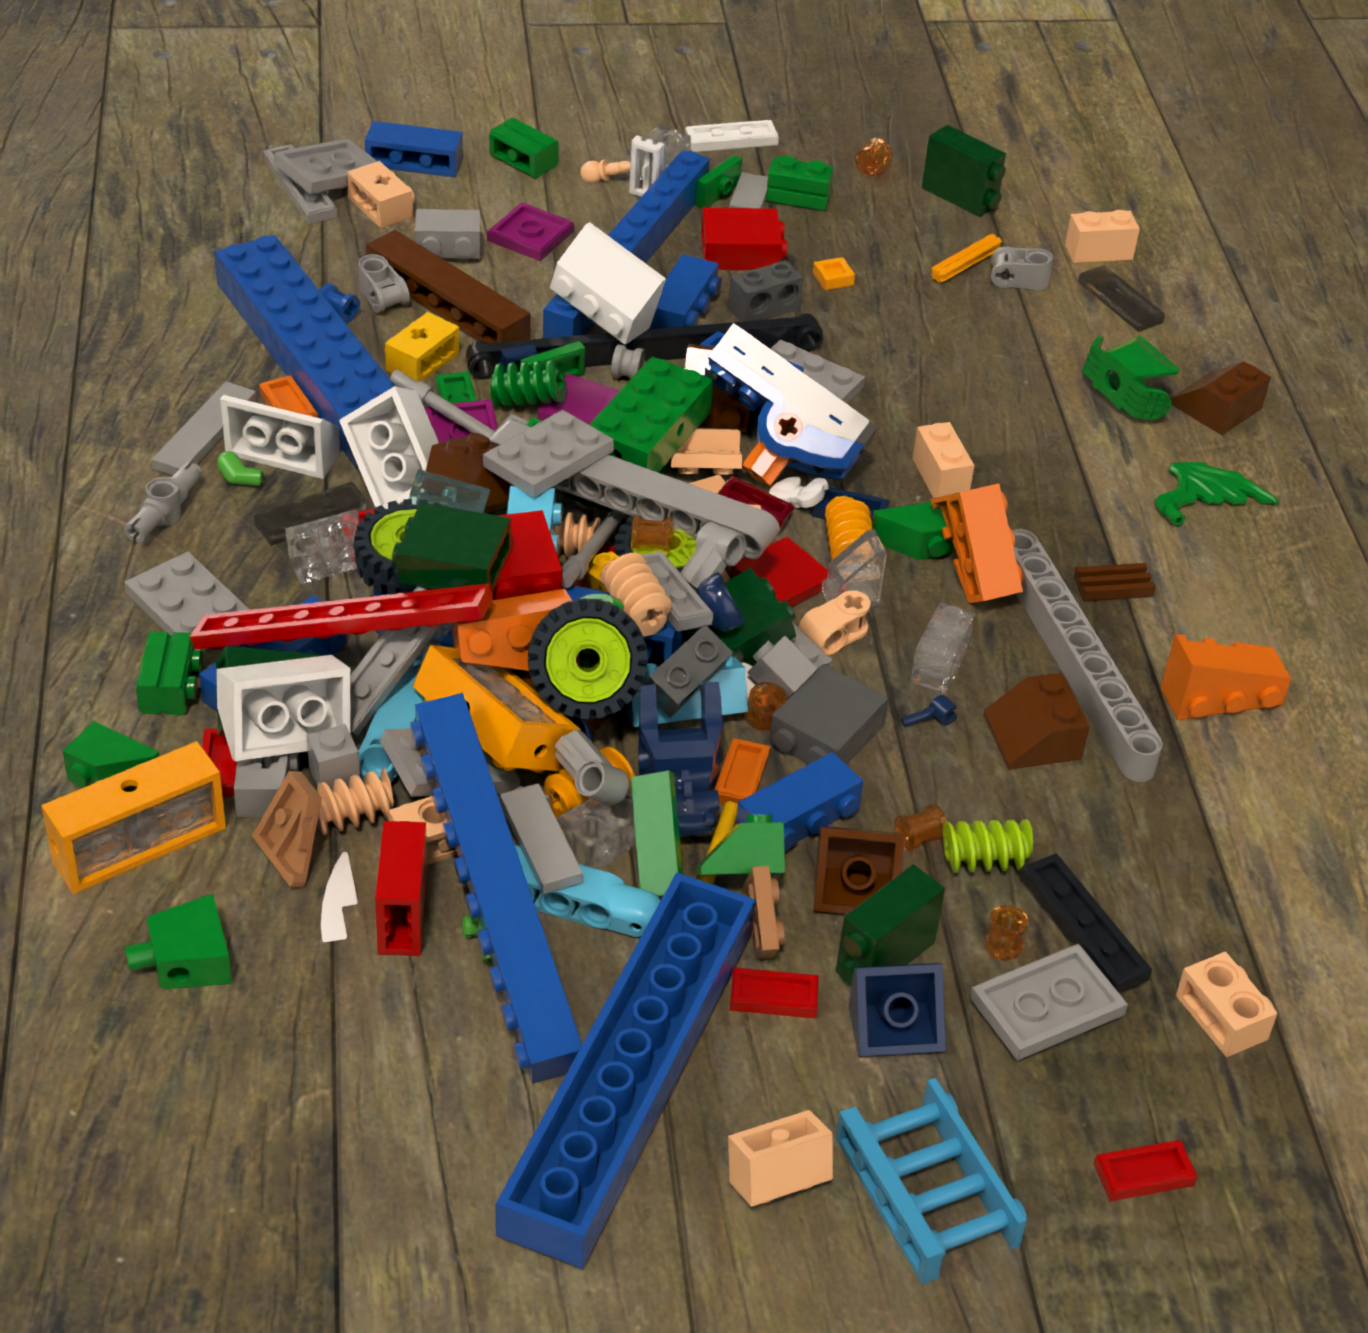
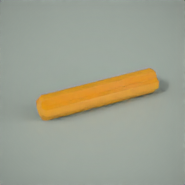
[931,234,1002,283]

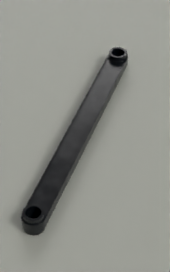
[465,314,823,379]

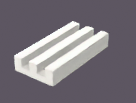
[629,135,664,197]

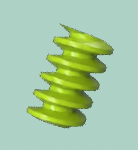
[943,819,1033,873]

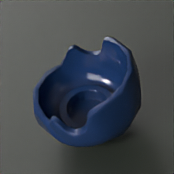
[696,572,745,632]

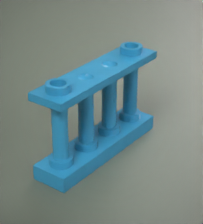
[835,1078,1027,1284]

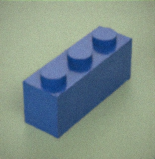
[365,121,463,178]
[649,254,722,329]
[736,752,863,851]

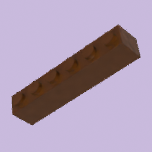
[366,229,531,343]

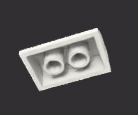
[550,222,666,345]
[339,386,439,509]
[220,395,340,479]
[216,655,350,761]

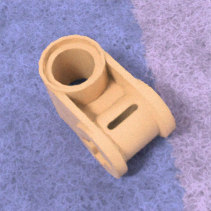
[799,591,870,656]

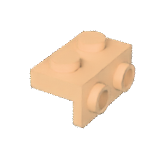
[670,428,742,475]

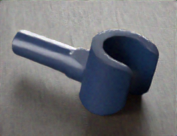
[901,695,957,727]

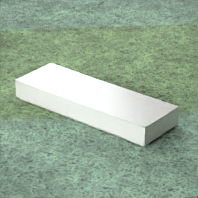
[685,120,779,152]

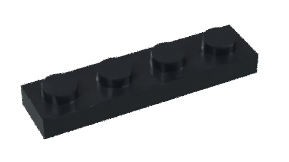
[1020,853,1152,993]

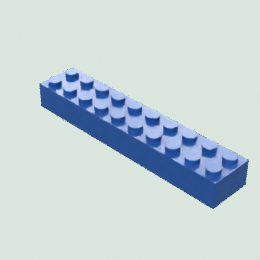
[214,235,395,469]
[496,872,756,1269]

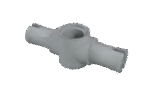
[124,461,203,543]

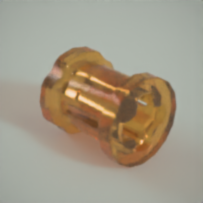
[631,515,674,552]
[895,803,948,851]
[984,905,1028,961]

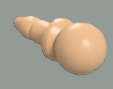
[580,160,631,183]

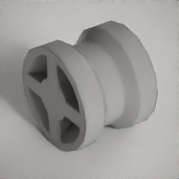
[611,344,645,379]

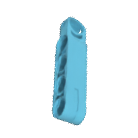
[358,643,438,783]
[463,845,661,937]

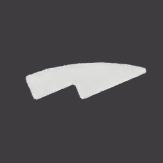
[321,852,358,942]

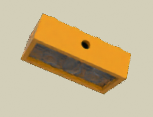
[412,645,581,773]
[41,741,226,894]

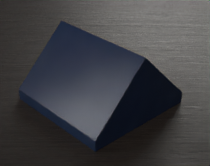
[848,963,946,1056]

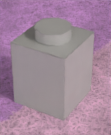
[747,636,818,705]
[306,724,360,790]

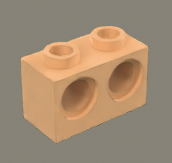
[1176,951,1278,1058]

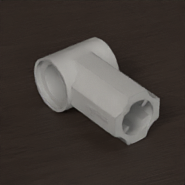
[680,522,746,592]
[554,729,629,804]

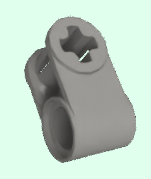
[991,246,1053,291]
[358,254,410,313]

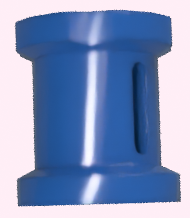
[319,283,360,323]

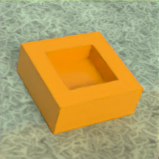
[813,257,855,290]

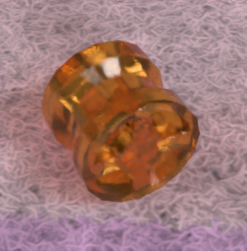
[855,138,892,176]
[745,682,787,731]

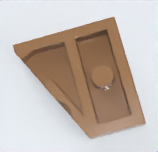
[252,771,322,888]
[741,866,785,960]

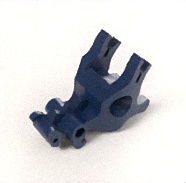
[638,682,723,837]

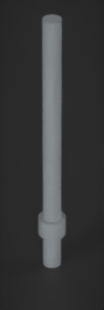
[390,369,494,438]
[562,509,627,588]

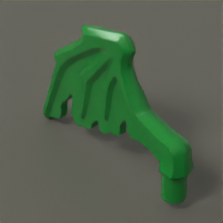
[1154,462,1279,526]

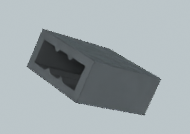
[769,664,889,765]

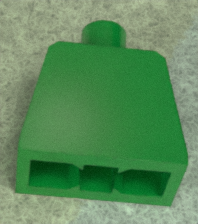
[124,894,232,990]

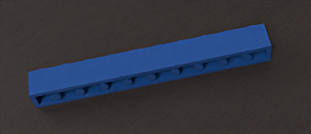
[543,150,710,338]
[410,693,582,1084]

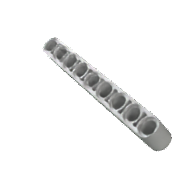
[489,420,780,559]
[1012,529,1163,782]

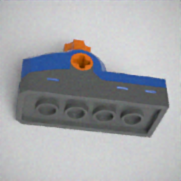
[704,323,877,488]

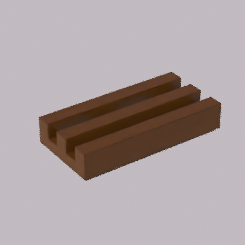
[1074,563,1156,601]

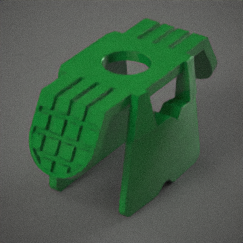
[1082,335,1180,420]

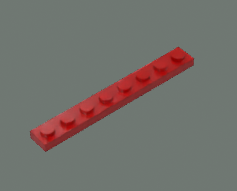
[190,583,493,650]

